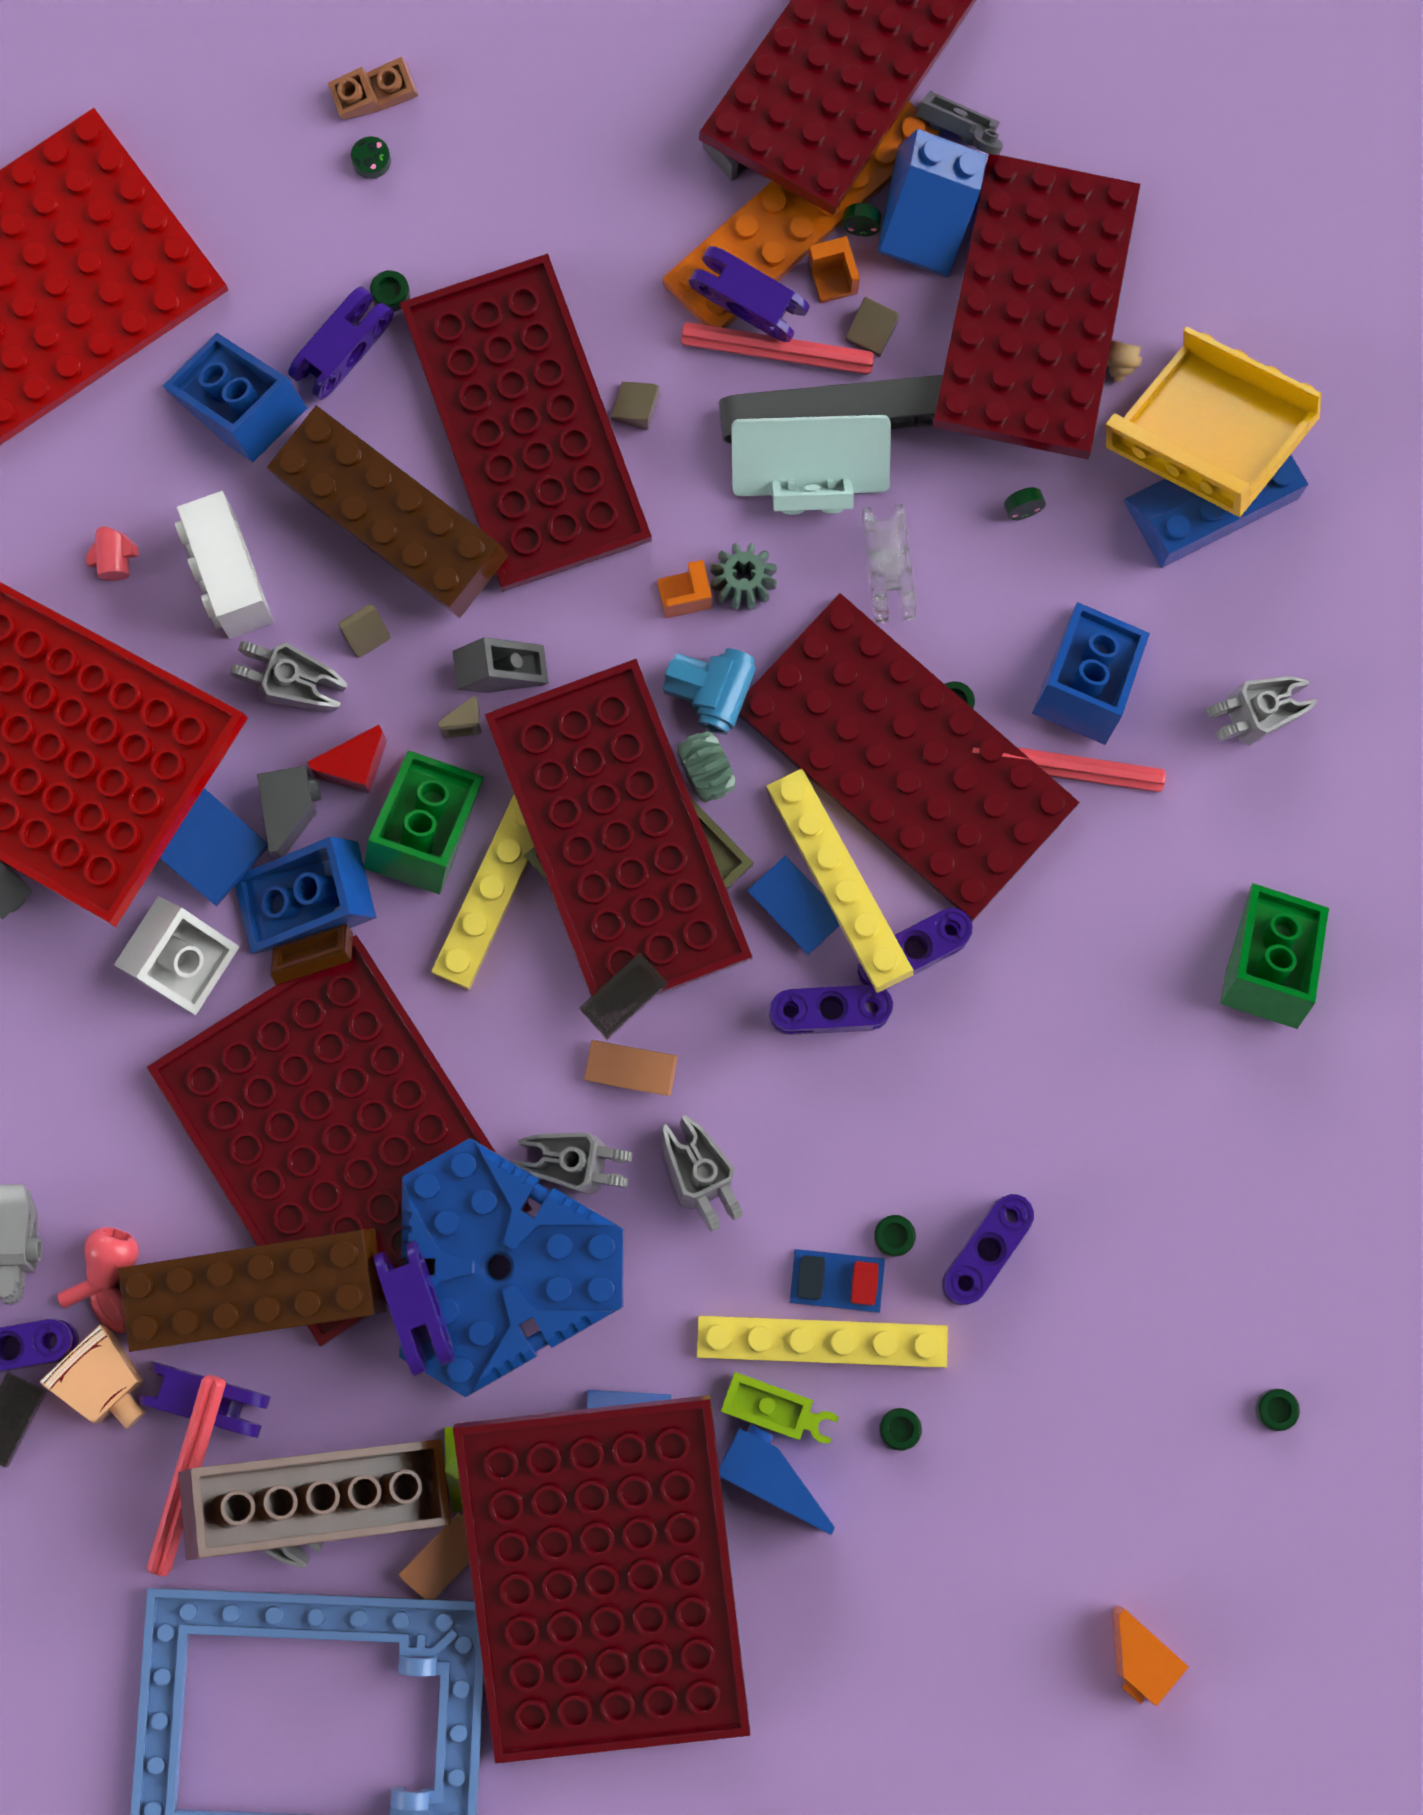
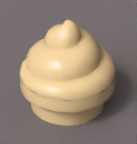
[1107,341,1143,382]

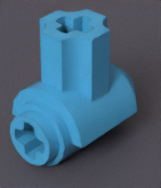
[663,648,756,735]

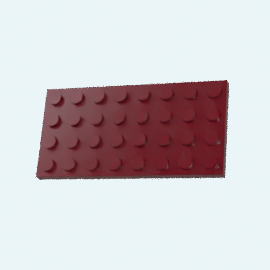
[699,0,977,215]
[932,154,1141,460]
[400,253,652,592]
[738,593,1080,922]
[484,659,753,1017]

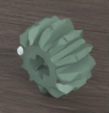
[710,542,777,611]
[677,731,736,803]

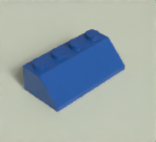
[1124,454,1309,568]

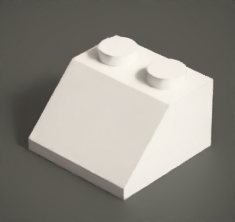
[114,896,240,1015]

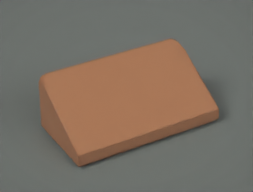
[398,1512,470,1599]

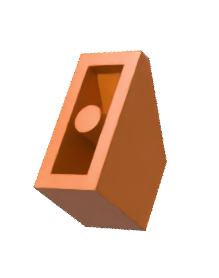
[1112,1605,1189,1706]

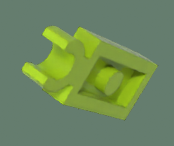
[720,1372,839,1444]

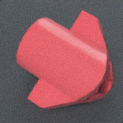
[86,526,139,581]

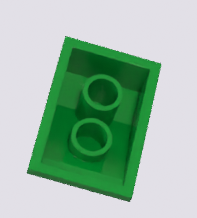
[363,750,484,895]
[1220,883,1329,1029]

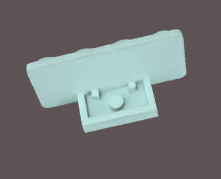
[731,415,891,515]

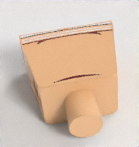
[40,1325,146,1429]

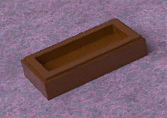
[270,924,353,985]

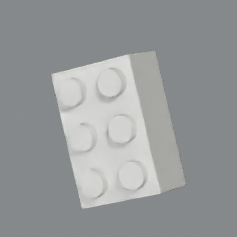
[175,491,274,639]

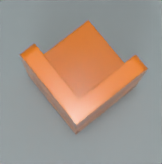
[807,236,860,303]
[657,560,712,618]

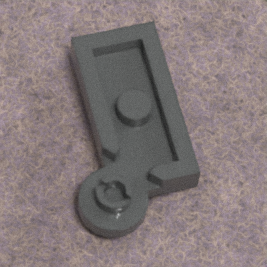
[916,91,1003,155]

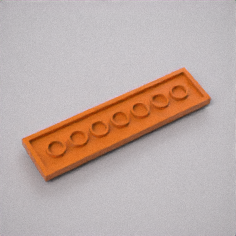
[663,101,940,328]

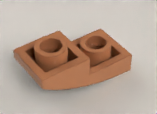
[328,57,419,119]
[584,1040,678,1096]

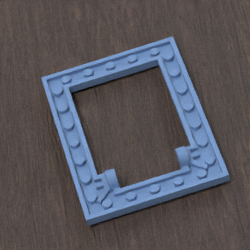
[131,1587,484,1815]

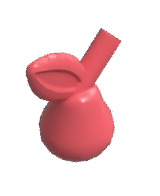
[58,1227,139,1333]

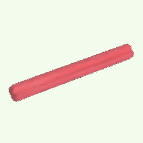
[681,322,874,375]
[973,747,1166,792]
[147,1375,226,1577]

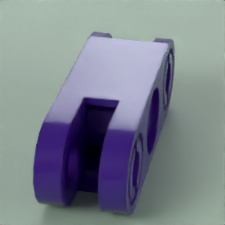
[688,246,810,342]
[288,286,394,400]
[857,908,973,989]
[769,984,893,1035]
[942,1194,1034,1305]
[374,1240,456,1376]
[0,1319,79,1373]
[138,1361,271,1438]

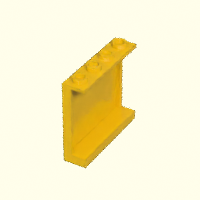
[1105,326,1322,517]

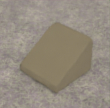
[846,297,899,356]
[611,381,660,430]
[338,604,390,657]
[438,696,482,738]

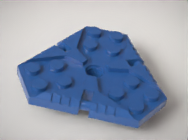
[399,1138,624,1397]

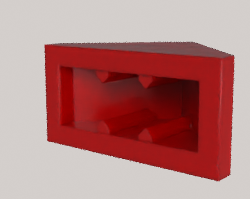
[307,725,387,794]

